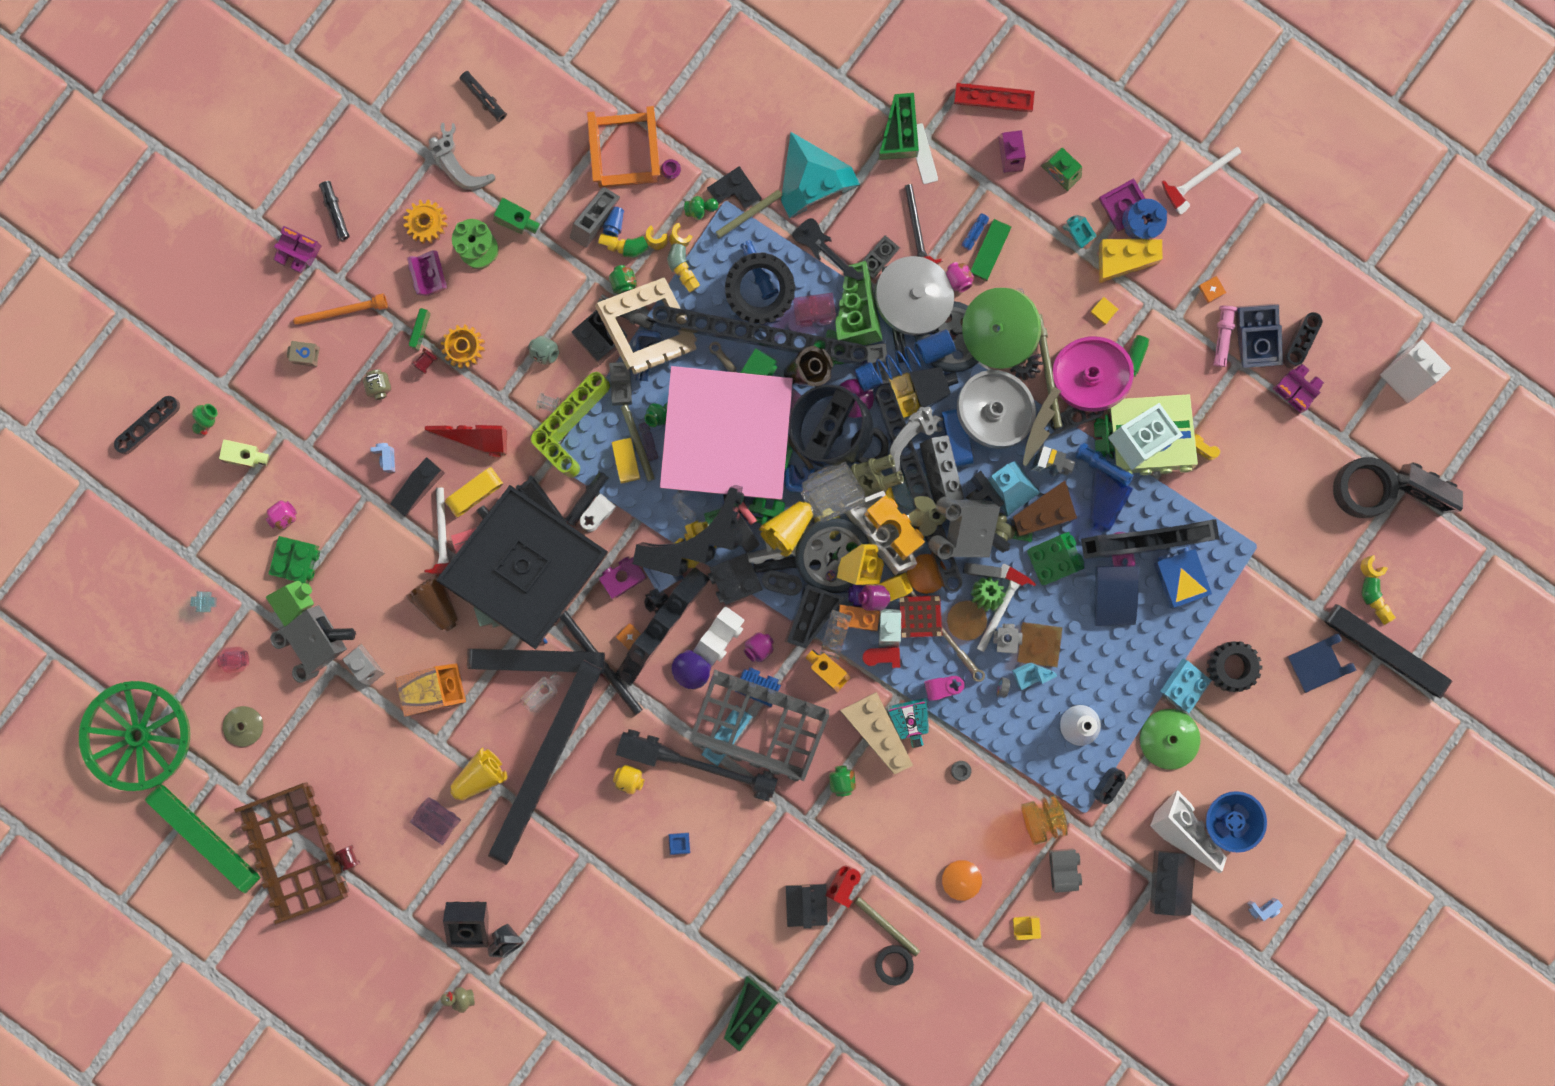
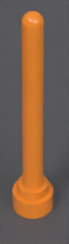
[293,293,388,325]

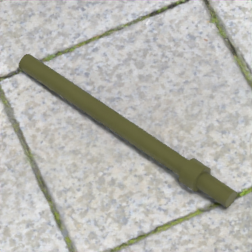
[1039,314,1062,429]

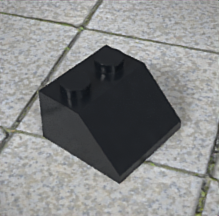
[443,901,489,947]

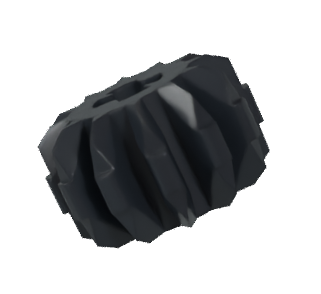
[1010,349,1044,380]

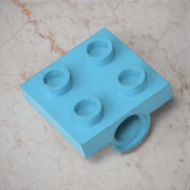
[1160,658,1212,713]

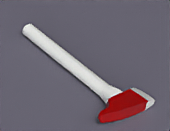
[1161,147,1241,215]
[424,488,450,575]
[977,564,1036,652]

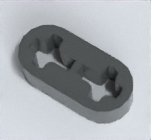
[963,563,1002,578]

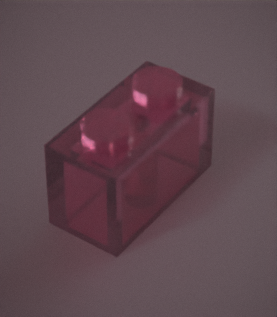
[793,293,836,327]

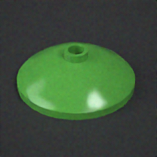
[1139,709,1201,770]

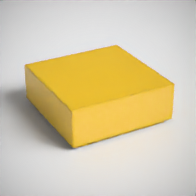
[1090,297,1119,325]

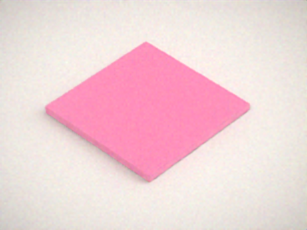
[660,366,793,500]

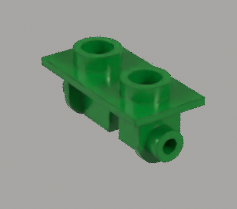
[1094,415,1115,459]

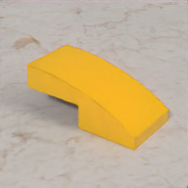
[889,372,920,418]
[612,438,640,484]

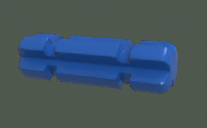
[962,213,989,250]

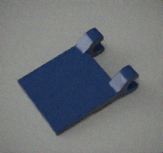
[1287,633,1356,693]

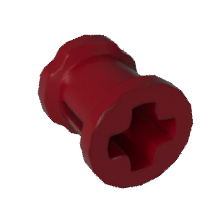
[411,348,438,374]
[336,845,360,871]

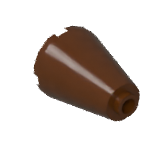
[406,574,458,631]

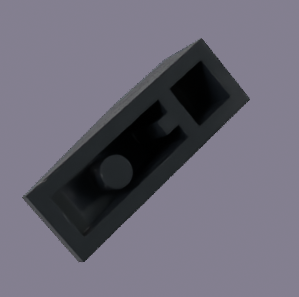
[390,457,445,517]

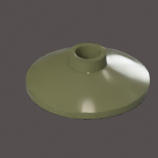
[223,706,264,747]

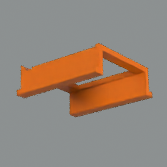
[587,106,660,188]

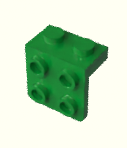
[1027,532,1085,585]

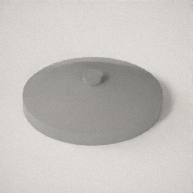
[875,256,954,336]
[957,370,1036,449]

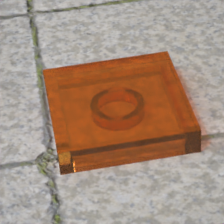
[1017,622,1063,668]

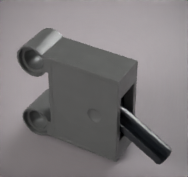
[929,496,1010,560]
[270,605,356,683]

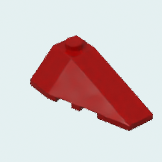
[425,425,508,458]

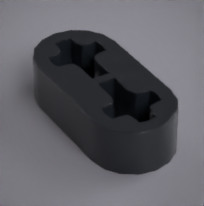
[1094,767,1126,804]

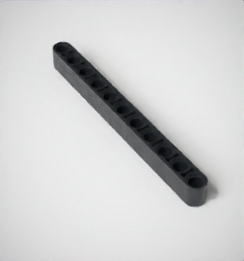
[653,305,868,365]
[875,385,962,594]
[488,660,602,865]

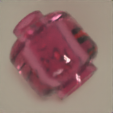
[217,646,249,673]

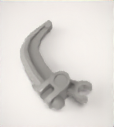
[428,123,496,190]
[890,407,943,476]

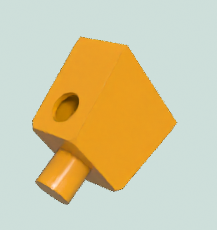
[805,649,850,693]

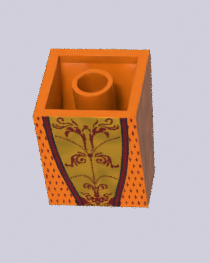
[395,663,466,717]

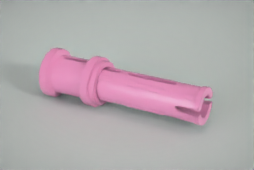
[1213,305,1238,367]

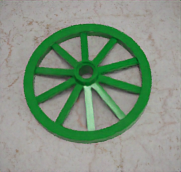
[79,681,191,791]

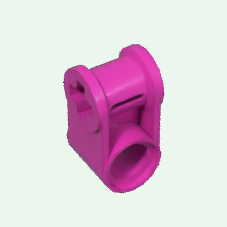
[924,676,964,701]

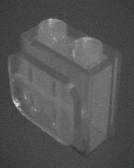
[801,462,866,522]

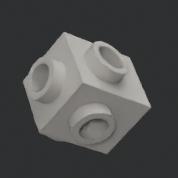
[993,624,1022,653]

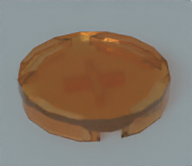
[946,600,987,641]

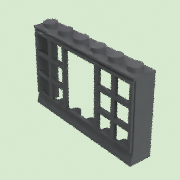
[689,669,829,781]

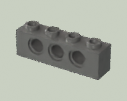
[919,435,964,520]

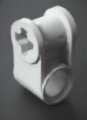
[580,494,616,532]

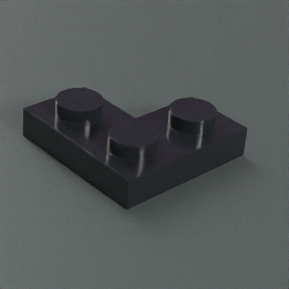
[707,166,762,211]

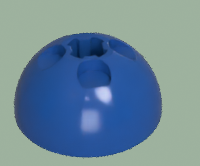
[1206,791,1267,853]

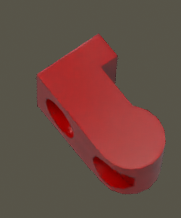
[862,647,900,668]
[825,865,861,908]

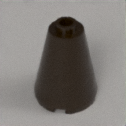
[784,346,833,387]

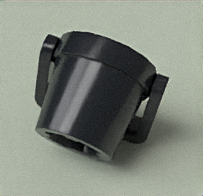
[488,924,524,958]

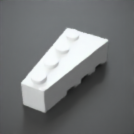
[844,491,917,576]

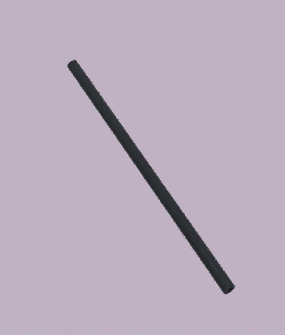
[476,505,643,716]

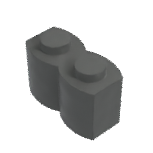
[1049,848,1082,893]

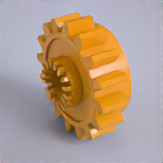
[403,199,448,244]
[441,324,486,369]

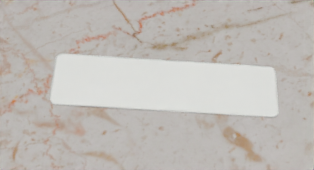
[916,123,938,184]

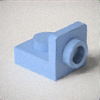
[370,443,395,473]

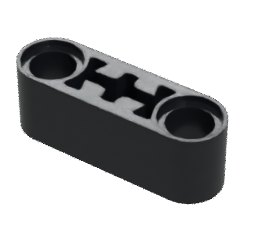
[1283,312,1323,369]

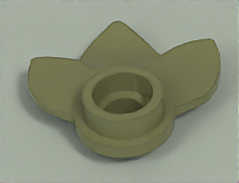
[908,496,946,536]

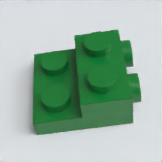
[268,536,320,585]

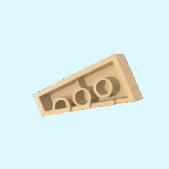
[840,692,913,774]

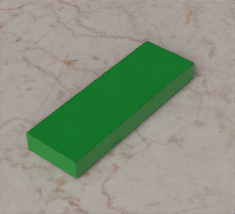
[970,219,1012,281]

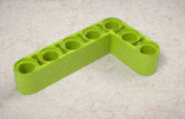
[531,372,610,478]

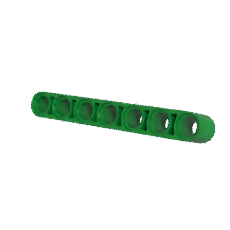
[145,784,261,893]

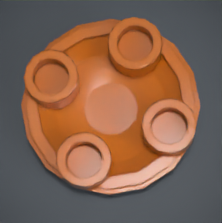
[906,554,946,594]
[942,860,982,901]

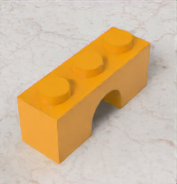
[864,495,925,561]

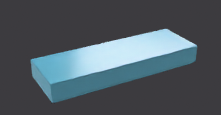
[701,705,753,766]

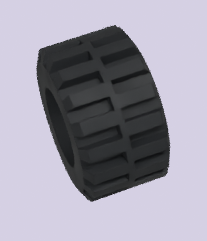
[1207,641,1262,692]

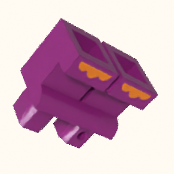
[273,226,322,274]
[1272,364,1324,414]

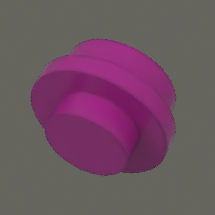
[661,159,681,179]

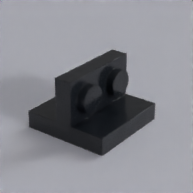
[965,471,1005,507]
[786,884,828,928]

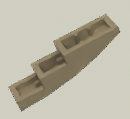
[1023,386,1061,466]

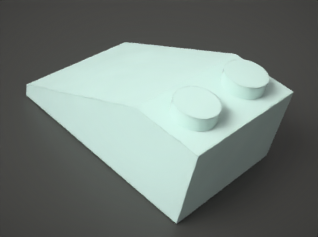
[1108,403,1183,470]

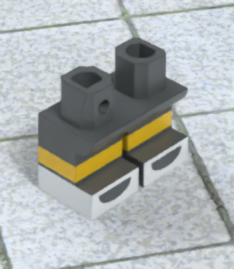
[1031,446,1075,477]

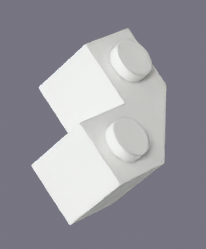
[693,606,745,666]

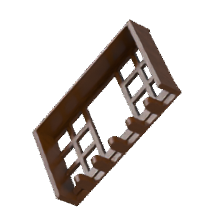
[234,782,349,924]

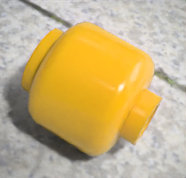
[613,765,645,795]

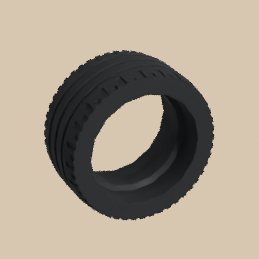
[1333,457,1399,518]

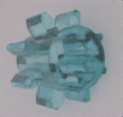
[190,591,217,612]

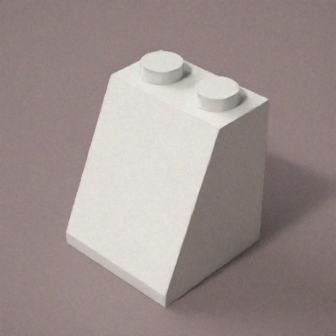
[1380,339,1451,403]

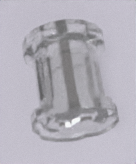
[536,392,561,413]

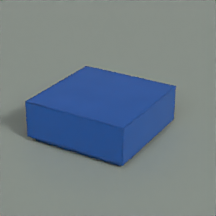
[669,832,691,855]

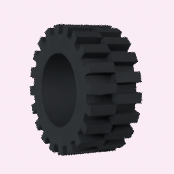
[725,252,796,324]

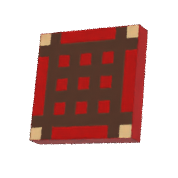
[899,595,942,638]

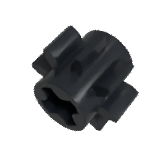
[644,588,668,614]

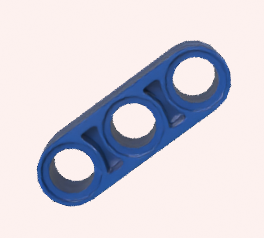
[941,408,974,467]

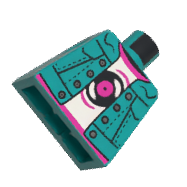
[888,698,929,748]

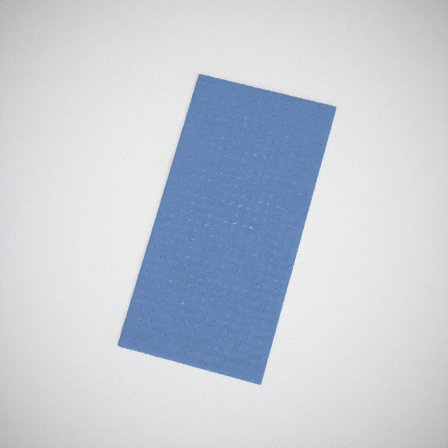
[553,201,1257,813]

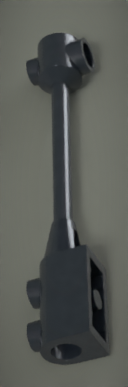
[616,729,778,801]

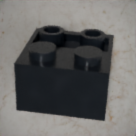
[571,310,628,365]

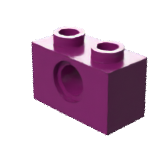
[599,557,647,600]

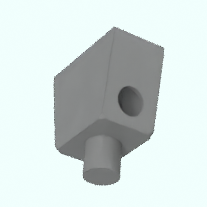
[343,644,385,686]

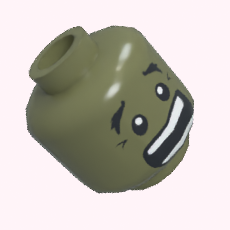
[363,369,391,400]

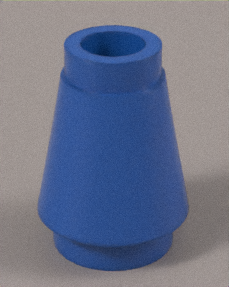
[602,206,624,237]

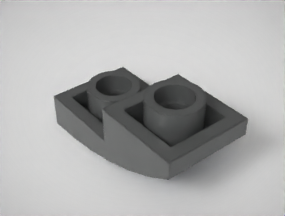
[862,235,900,279]

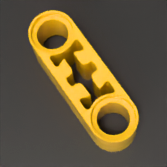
[445,467,503,518]

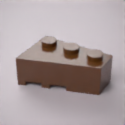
[1011,480,1077,537]

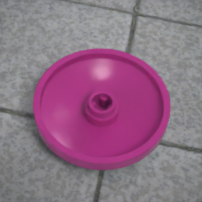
[1053,336,1134,411]

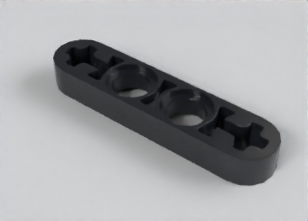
[114,396,180,454]
[1030,408,1104,439]

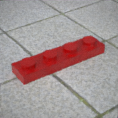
[954,83,1035,112]

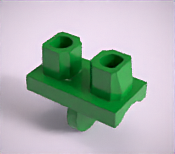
[749,497,785,526]

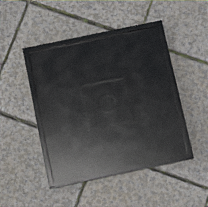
[437,485,608,650]

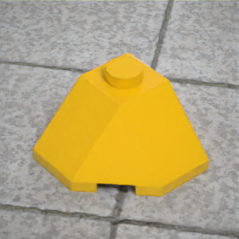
[837,544,884,585]

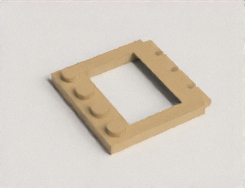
[595,277,697,374]

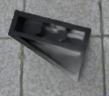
[784,584,845,649]

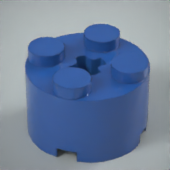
[1122,199,1167,239]

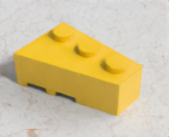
[1099,239,1163,283]

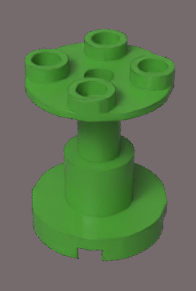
[452,219,499,269]

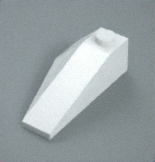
[1150,790,1227,873]

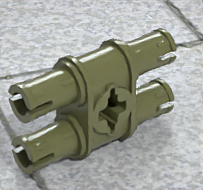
[835,454,904,501]

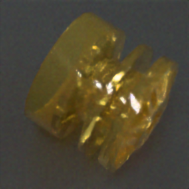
[1021,794,1068,845]

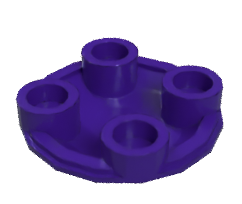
[672,650,711,689]

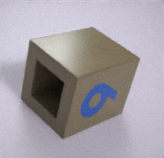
[287,341,320,367]

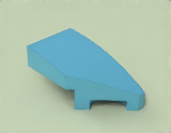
[1012,663,1057,690]

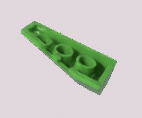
[835,261,883,345]

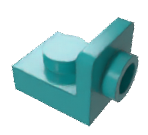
[1062,215,1097,248]

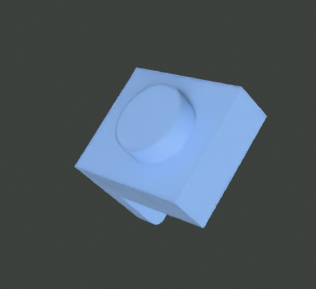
[1247,898,1283,921]

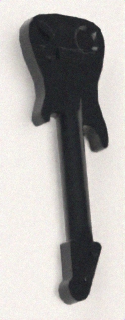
[792,218,864,281]

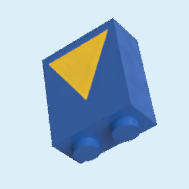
[1154,547,1212,609]

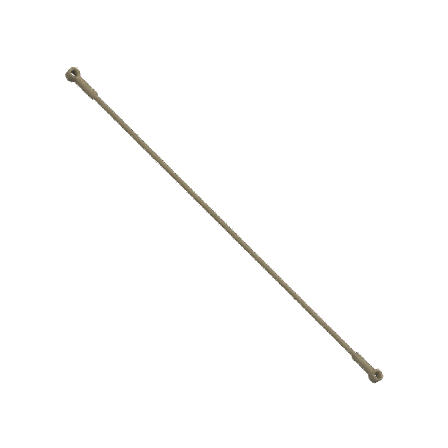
[709,342,985,682]

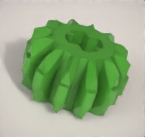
[970,577,1006,612]

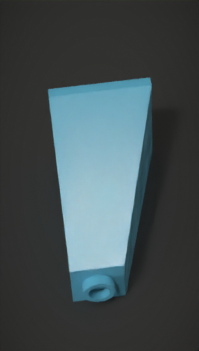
[988,461,1040,516]

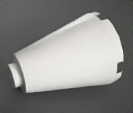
[1060,705,1101,746]

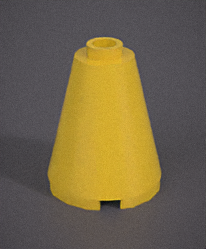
[759,501,814,557]
[450,748,507,801]

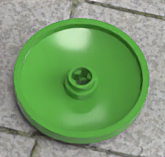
[962,287,1041,369]

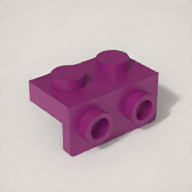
[407,250,447,296]

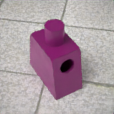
[998,130,1026,173]

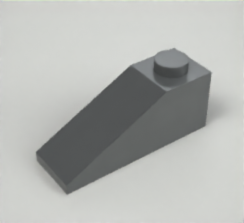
[570,187,620,248]

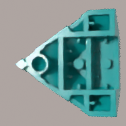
[781,132,860,219]

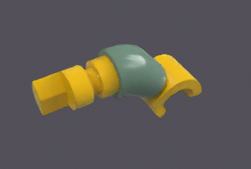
[667,223,700,293]

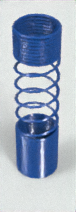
[854,329,956,392]

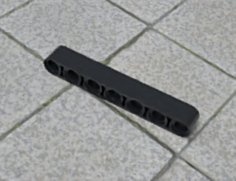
[1324,604,1453,699]
[467,649,605,673]

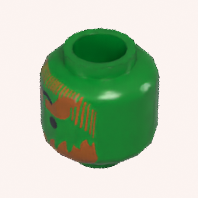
[609,265,637,294]
[829,766,856,796]

